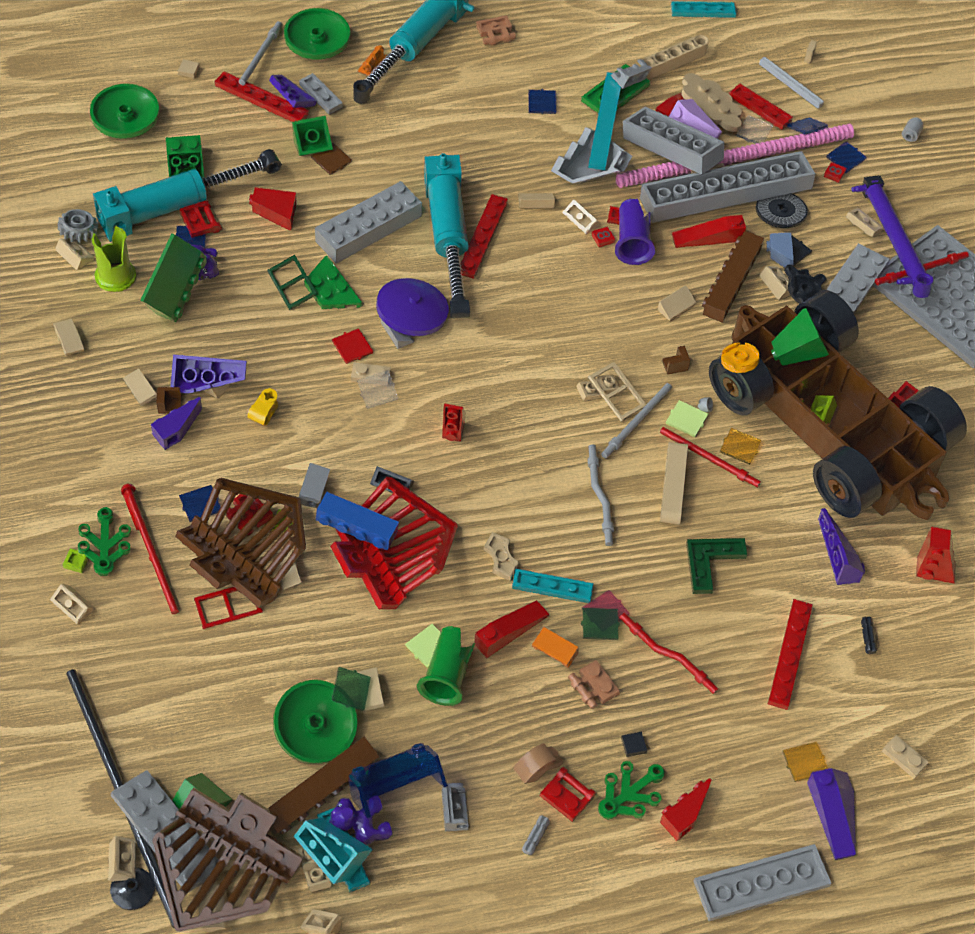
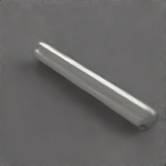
[759,57,824,109]

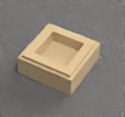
[804,40,817,64]
[178,59,199,78]

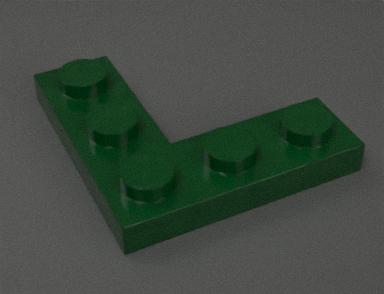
[686,538,747,594]

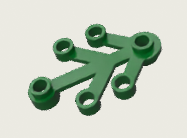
[78,507,131,576]
[598,761,665,819]

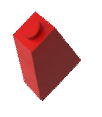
[249,187,297,230]

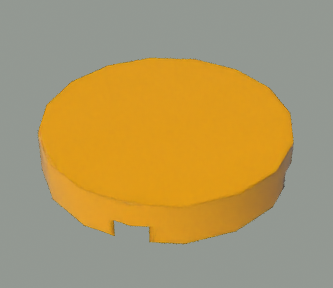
[721,343,759,373]

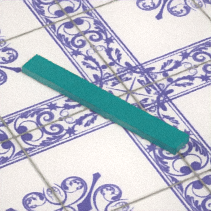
[588,72,621,171]

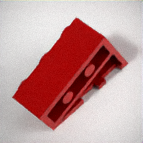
[916,526,956,584]

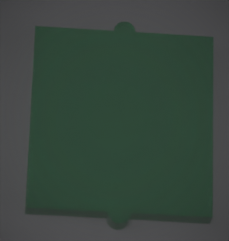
[581,608,620,640]
[331,667,371,711]

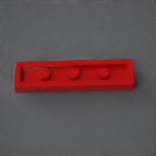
[729,83,793,130]

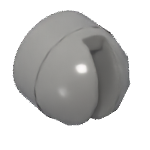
[698,397,713,412]

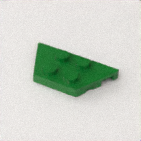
[304,256,362,309]

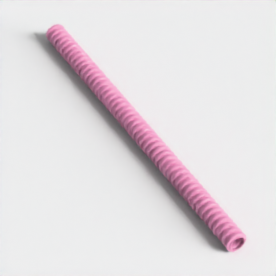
[616,123,854,188]

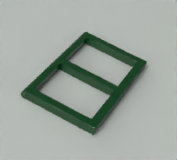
[267,255,318,310]

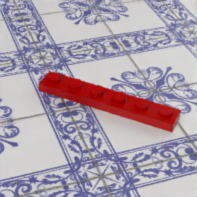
[214,71,309,122]
[460,194,508,279]
[767,599,813,710]

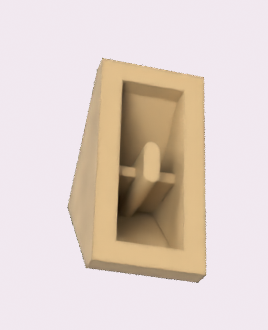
[301,909,341,934]

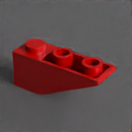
[442,403,466,442]
[660,778,712,841]

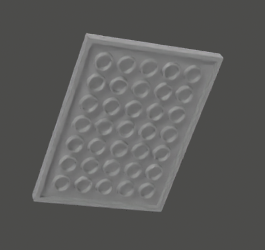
[873,225,975,369]

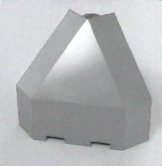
[551,127,632,184]

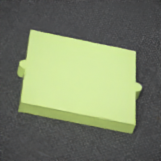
[665,400,708,438]
[405,624,440,668]

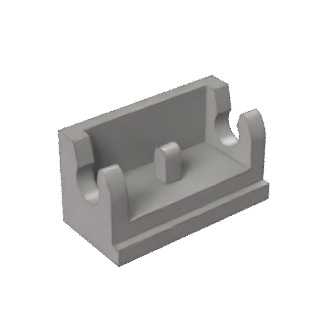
[611,59,651,89]
[299,463,330,508]
[442,783,469,832]

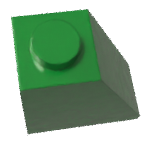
[771,308,829,366]

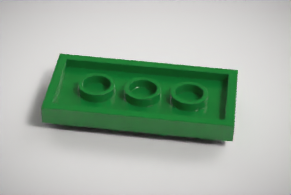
[581,64,650,114]

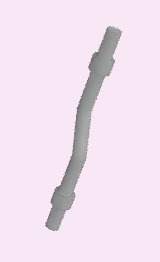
[587,444,614,546]

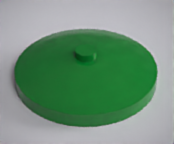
[284,8,350,60]
[90,84,160,138]
[273,680,357,765]

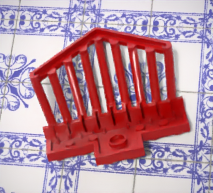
[330,477,458,610]

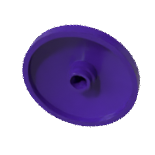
[376,278,449,336]

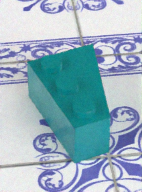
[294,818,373,884]

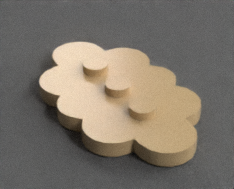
[681,73,742,132]

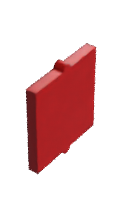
[332,328,373,364]

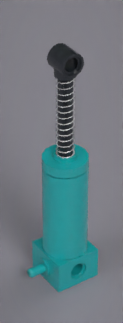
[353,0,475,104]
[93,149,282,242]
[424,153,470,319]

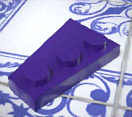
[269,75,317,108]

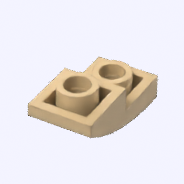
[53,319,84,356]
[123,369,157,406]
[576,375,619,401]
[273,549,303,590]
[357,667,384,711]
[298,848,331,893]

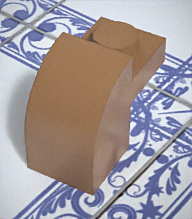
[513,743,564,784]

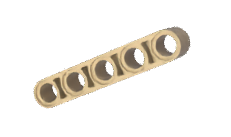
[640,35,708,80]
[660,442,688,525]

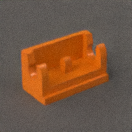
[532,627,579,668]

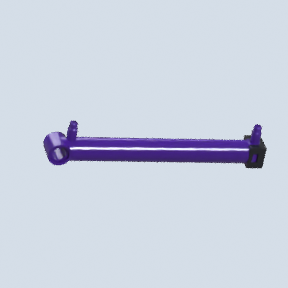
[851,175,933,298]

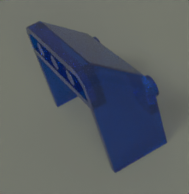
[349,743,448,818]

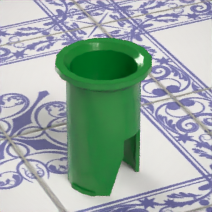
[417,626,475,706]

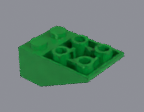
[165,135,204,179]

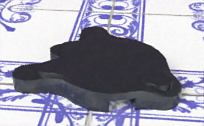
[784,265,826,304]

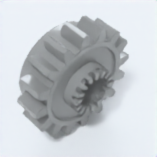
[58,209,98,243]

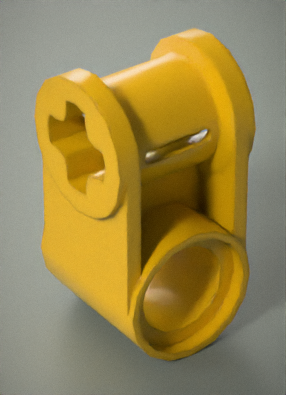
[247,388,278,426]

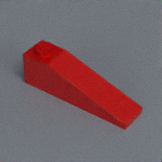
[672,215,746,248]
[474,600,549,659]

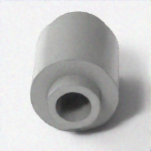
[902,117,923,142]

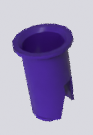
[615,199,655,265]

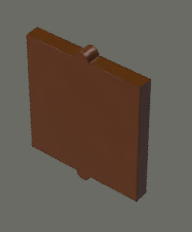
[311,143,352,175]

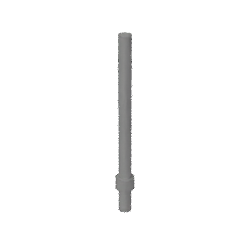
[239,21,282,85]
[601,383,672,458]

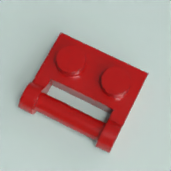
[179,201,222,238]
[540,766,597,822]

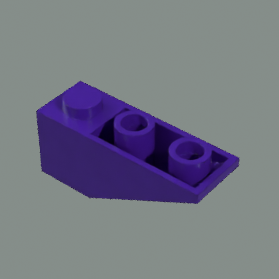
[151,397,202,450]

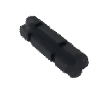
[861,616,877,654]

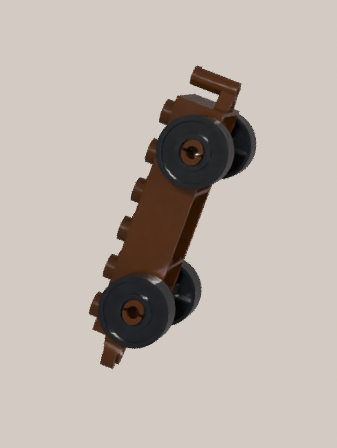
[709,290,967,520]

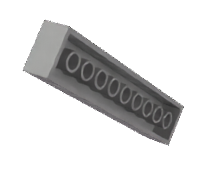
[640,151,815,223]

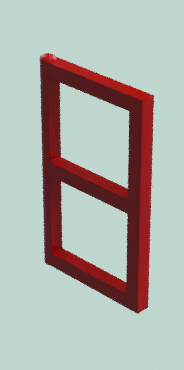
[194,587,263,629]

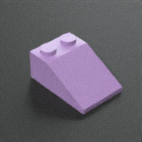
[669,99,722,139]

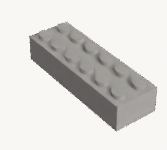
[623,107,724,175]
[315,181,422,264]

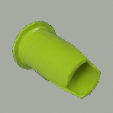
[91,226,137,292]

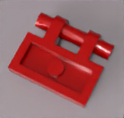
[226,494,273,536]

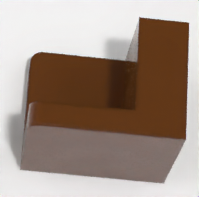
[662,345,690,375]
[156,387,182,414]

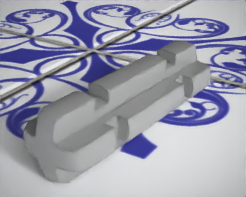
[522,815,550,856]

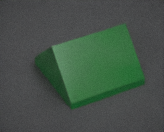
[292,116,333,156]
[172,773,233,810]

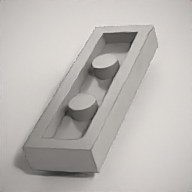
[299,73,343,115]

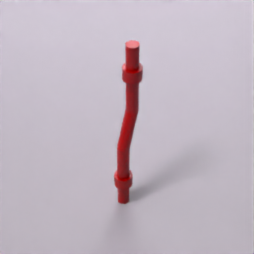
[875,251,969,285]
[619,612,719,694]

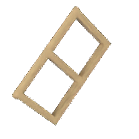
[588,362,646,421]

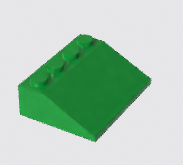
[140,233,207,322]

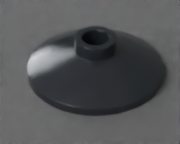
[110,867,155,910]

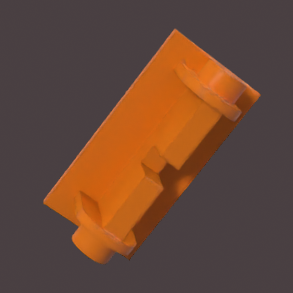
[358,45,388,76]

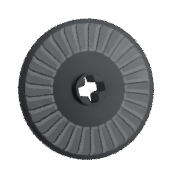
[756,193,808,228]

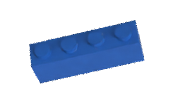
[316,492,399,550]

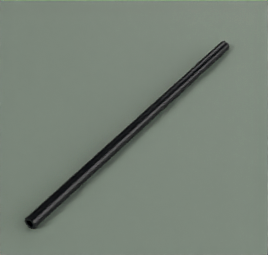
[66,669,175,928]

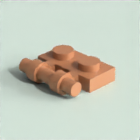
[476,15,516,45]
[568,660,620,709]

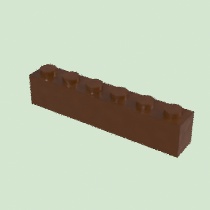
[702,231,764,323]
[268,736,379,836]

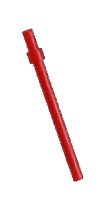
[660,427,761,488]

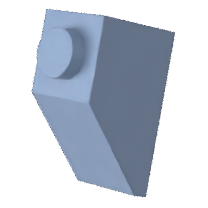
[766,233,794,268]

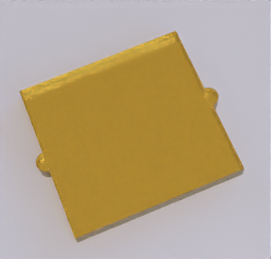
[719,428,762,465]
[782,742,828,782]

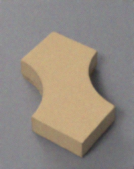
[483,532,519,581]

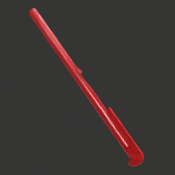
[121,483,179,615]

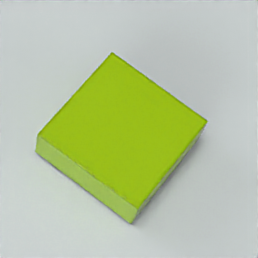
[63,548,89,573]

